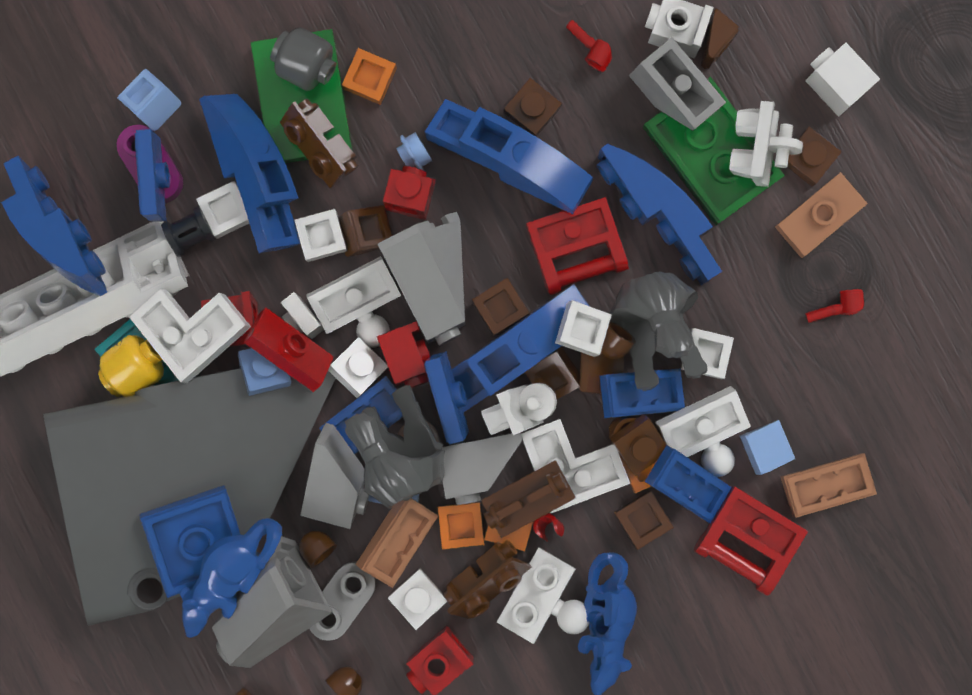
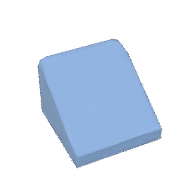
[117,68,181,131]
[740,420,795,475]

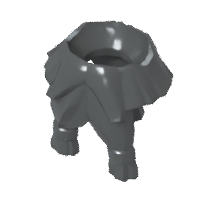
[609,272,708,391]
[345,385,445,509]

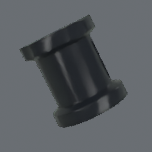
[161,206,217,257]

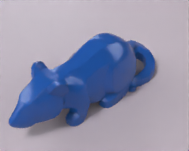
[180,518,282,638]
[578,552,637,695]

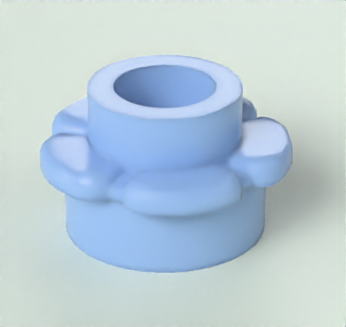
[396,132,432,170]

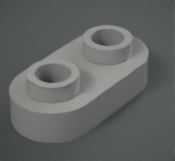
[309,561,376,641]

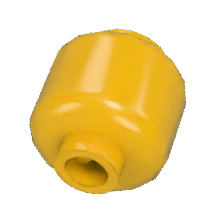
[98,335,164,397]

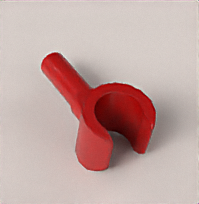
[566,20,612,72]
[805,289,864,323]
[533,512,564,542]

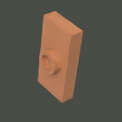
[775,172,868,258]
[780,453,877,518]
[355,498,438,588]

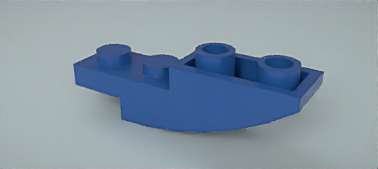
[199,94,301,253]
[425,99,593,214]
[597,144,722,285]
[1,156,108,296]
[452,284,590,412]

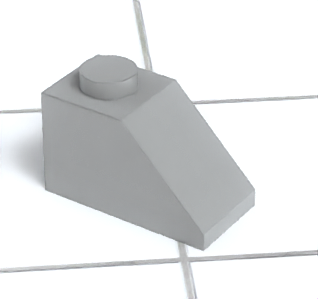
[629,37,726,131]
[300,423,370,529]
[442,432,522,505]

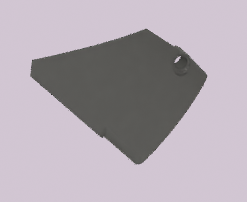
[43,363,336,626]

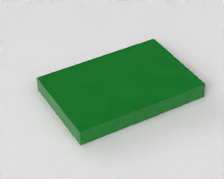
[251,29,353,163]
[643,77,785,226]

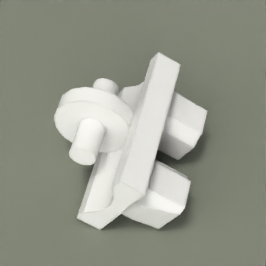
[729,101,803,187]
[481,383,557,435]

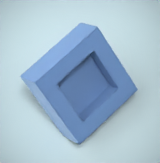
[238,348,292,396]

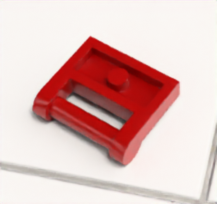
[526,197,629,295]
[694,486,808,596]

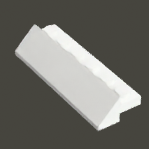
[0,221,190,377]

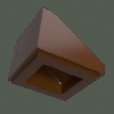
[701,8,739,70]
[338,205,392,257]
[579,352,624,394]

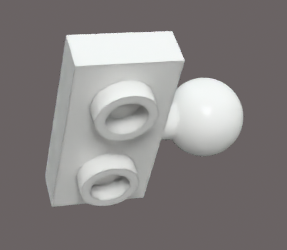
[306,256,401,348]
[655,386,751,477]
[497,547,589,644]

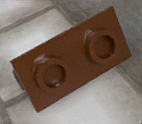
[280,99,359,188]
[481,460,576,538]
[443,540,532,619]

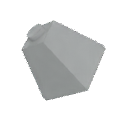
[378,212,465,346]
[212,536,332,668]

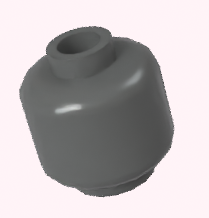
[270,27,337,91]

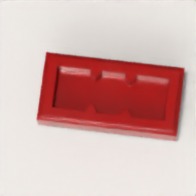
[244,307,334,392]

